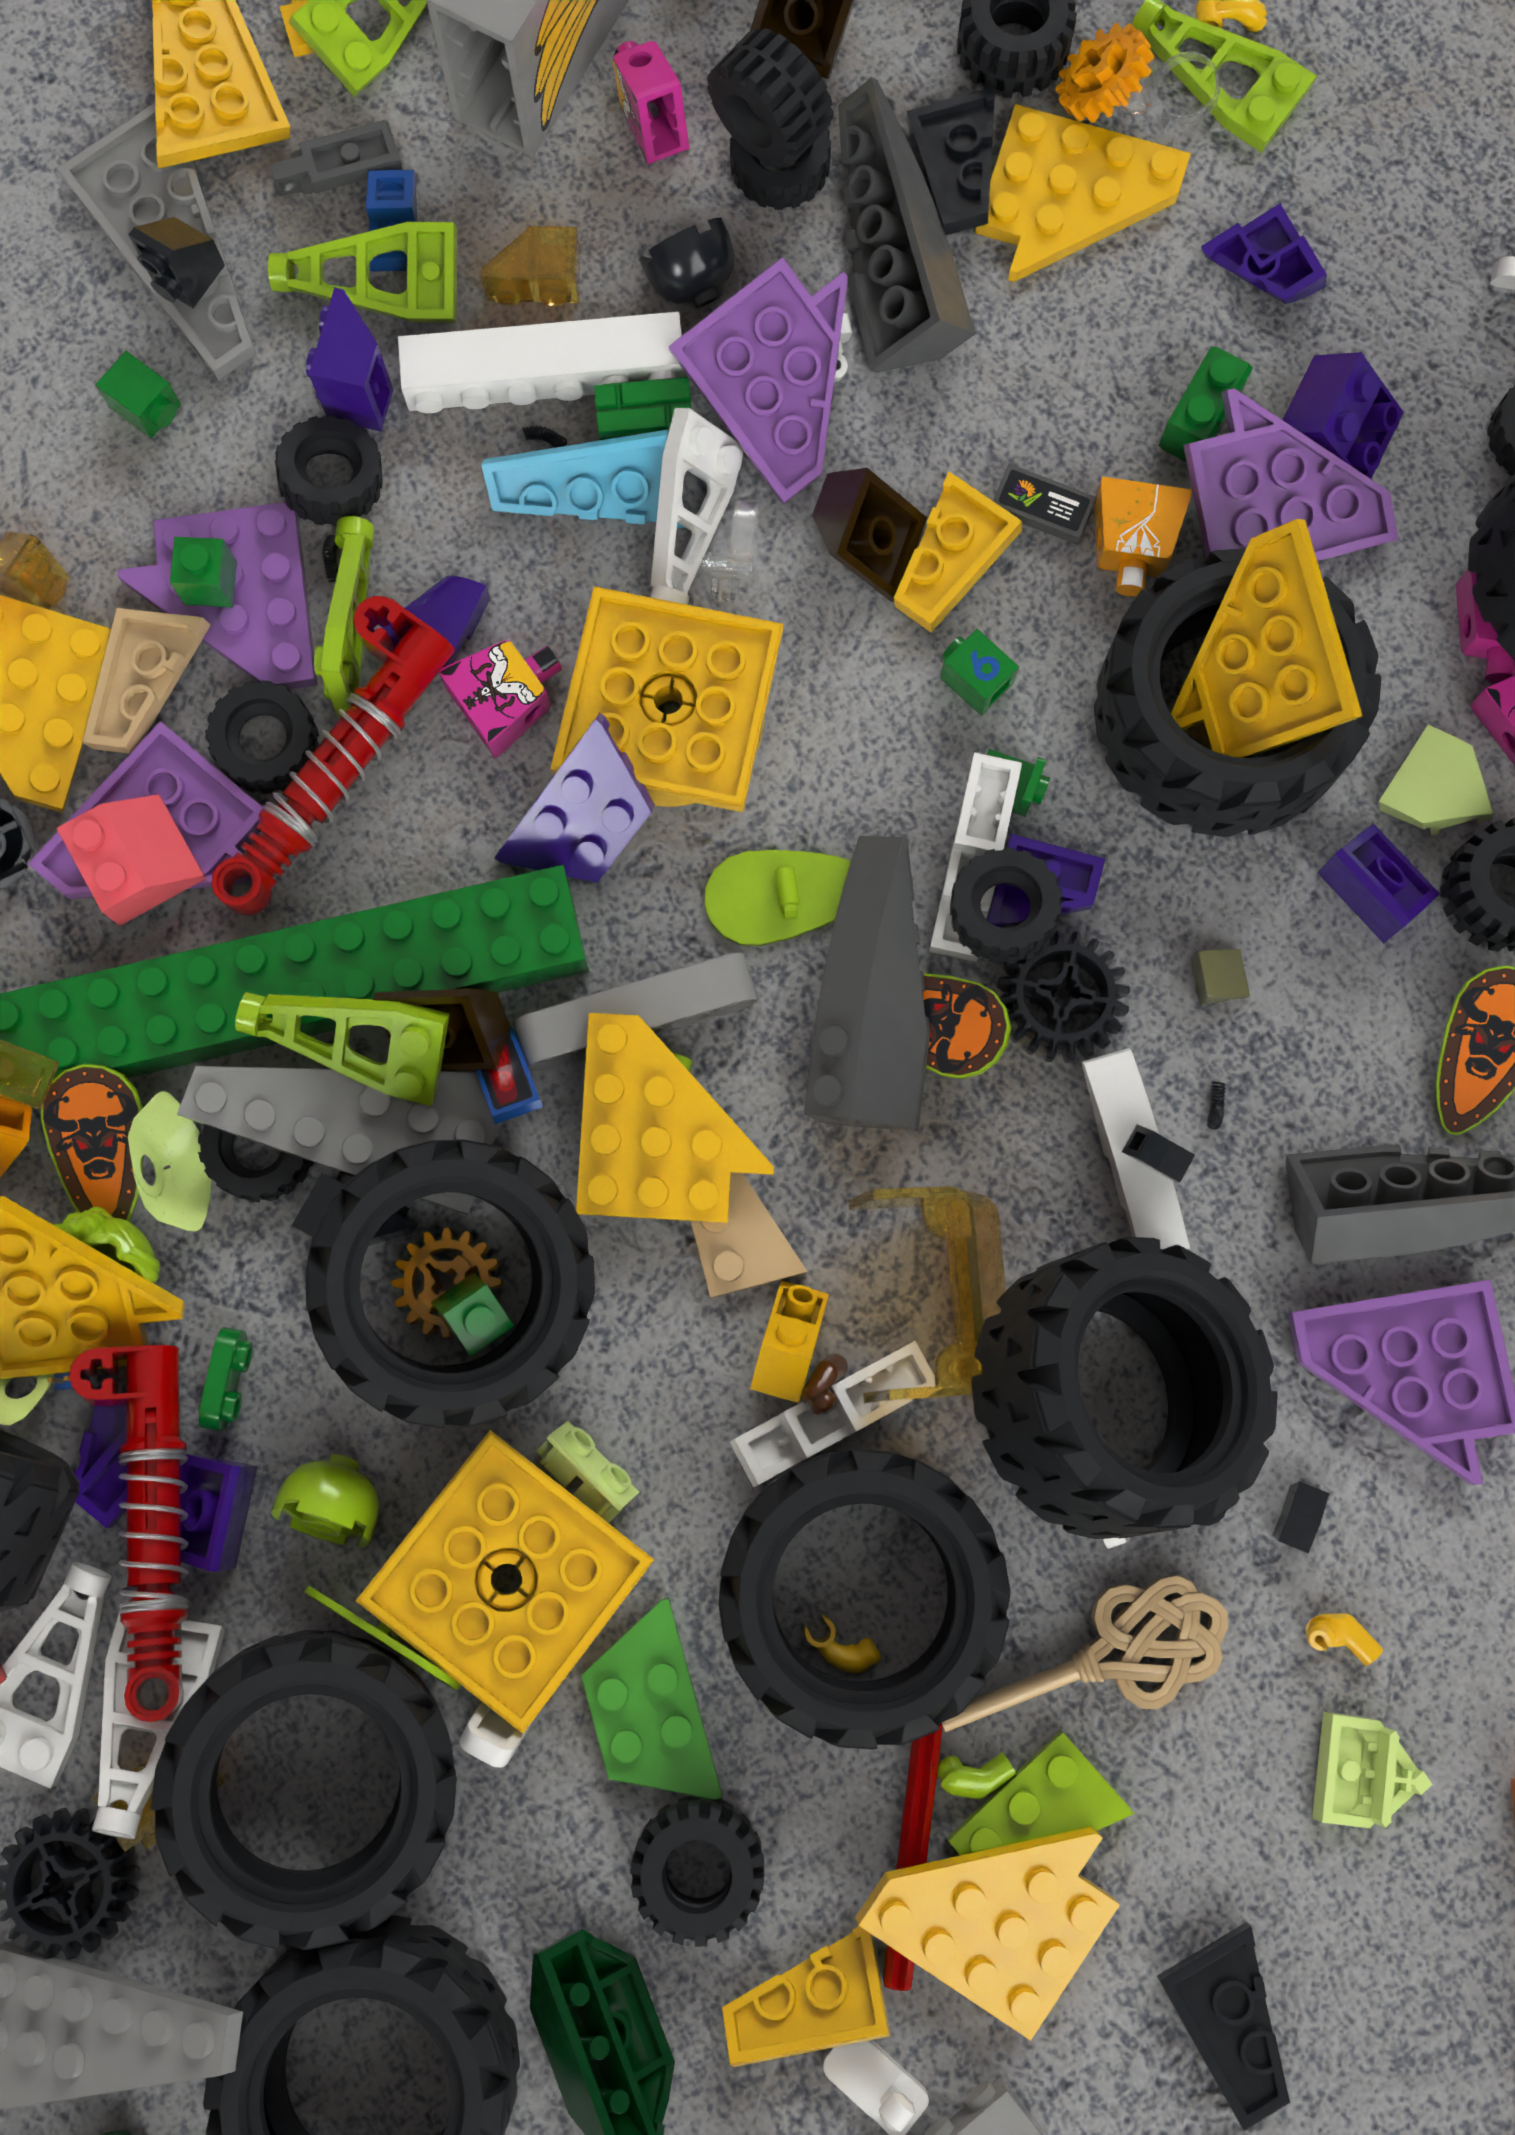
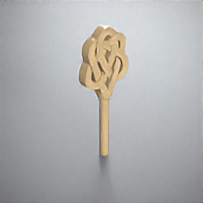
[942,1574,1228,1733]

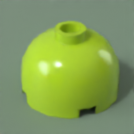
[270,1454,380,1548]

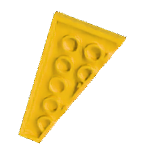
[152,0,290,169]

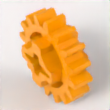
[1055,23,1154,123]
[391,1228,504,1339]

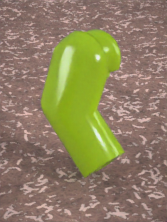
[937,1752,1017,1800]

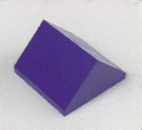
[1317,823,1440,944]
[180,1453,258,1572]

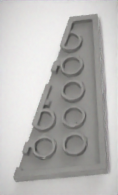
[56,103,256,381]
[177,1066,500,1215]
[0,1943,243,2110]

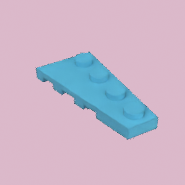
[481,429,685,528]

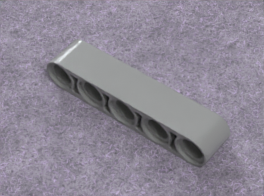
[513,953,758,1071]

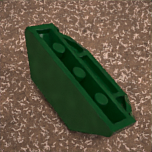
[530,1929,675,2135]

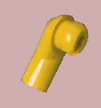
[1305,1613,1384,1666]

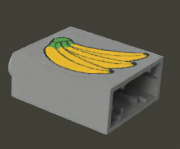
[426,0,629,158]

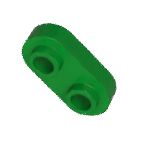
[198,1327,253,1431]

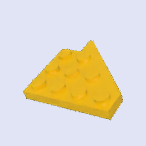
[0,1196,185,1379]

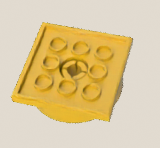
[550,586,784,813]
[356,1430,655,1734]

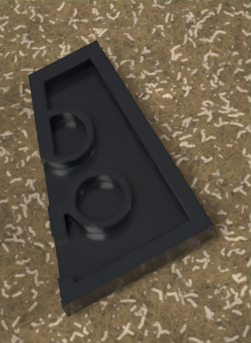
[907,86,995,235]
[1157,1922,1290,2131]

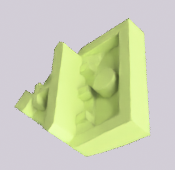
[1379,725,1493,836]
[1312,1711,1433,1828]

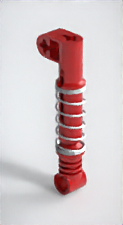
[211,596,455,916]
[69,1345,189,1722]

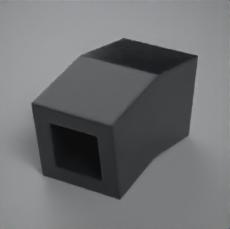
[1122,1124,1195,1183]
[1273,1481,1330,1554]

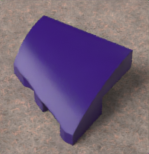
[1201,203,1327,304]
[380,576,490,667]

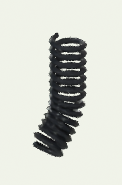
[522,425,567,448]
[322,535,338,582]
[1206,1081,1226,1130]

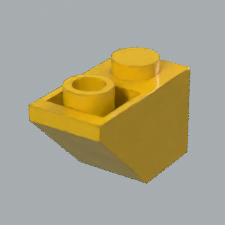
[750,1280,829,1403]

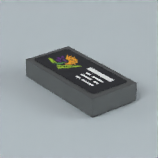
[993,464,1096,545]

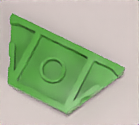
[581,1597,723,1800]

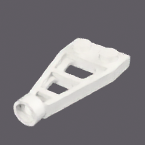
[650,408,744,605]
[0,1562,112,1789]
[92,1609,225,1839]

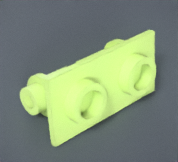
[536,1421,639,1523]

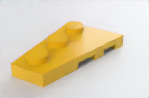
[894,471,1022,633]
[722,1926,891,2067]

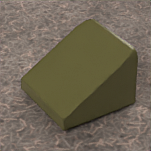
[1191,949,1250,1005]

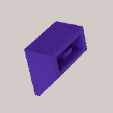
[306,287,394,432]
[1282,352,1404,479]

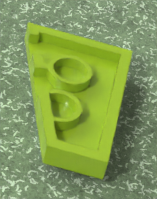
[946,1730,1135,1855]

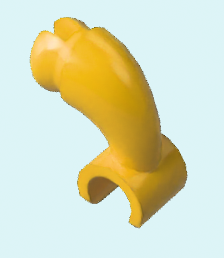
[1196,0,1267,32]
[803,1614,881,1673]

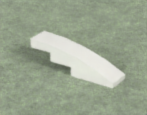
[929,752,1022,962]
[1081,1048,1190,1249]
[730,1341,940,1487]

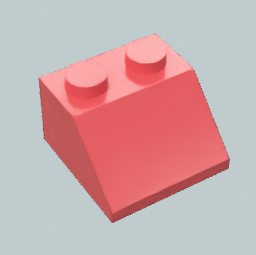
[56,794,207,926]

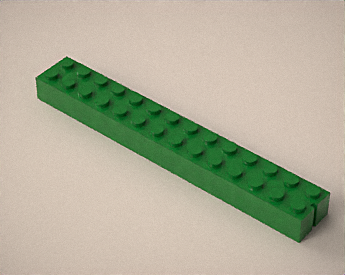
[0,865,590,1103]

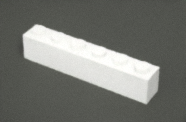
[398,312,685,413]

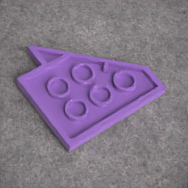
[669,257,848,505]
[1183,388,1399,561]
[117,502,318,689]
[28,721,263,899]
[1287,1280,1515,1485]

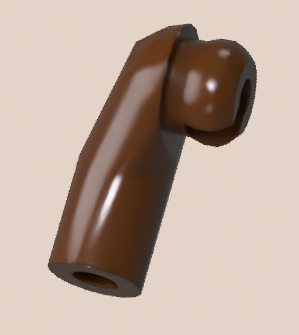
[802,1354,848,1415]

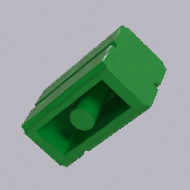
[1158,346,1253,462]
[594,377,691,441]

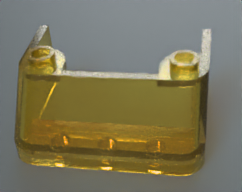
[848,1186,1006,1403]

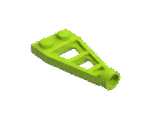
[289,0,427,98]
[1132,0,1317,153]
[268,222,457,323]
[314,516,375,718]
[235,992,450,1106]

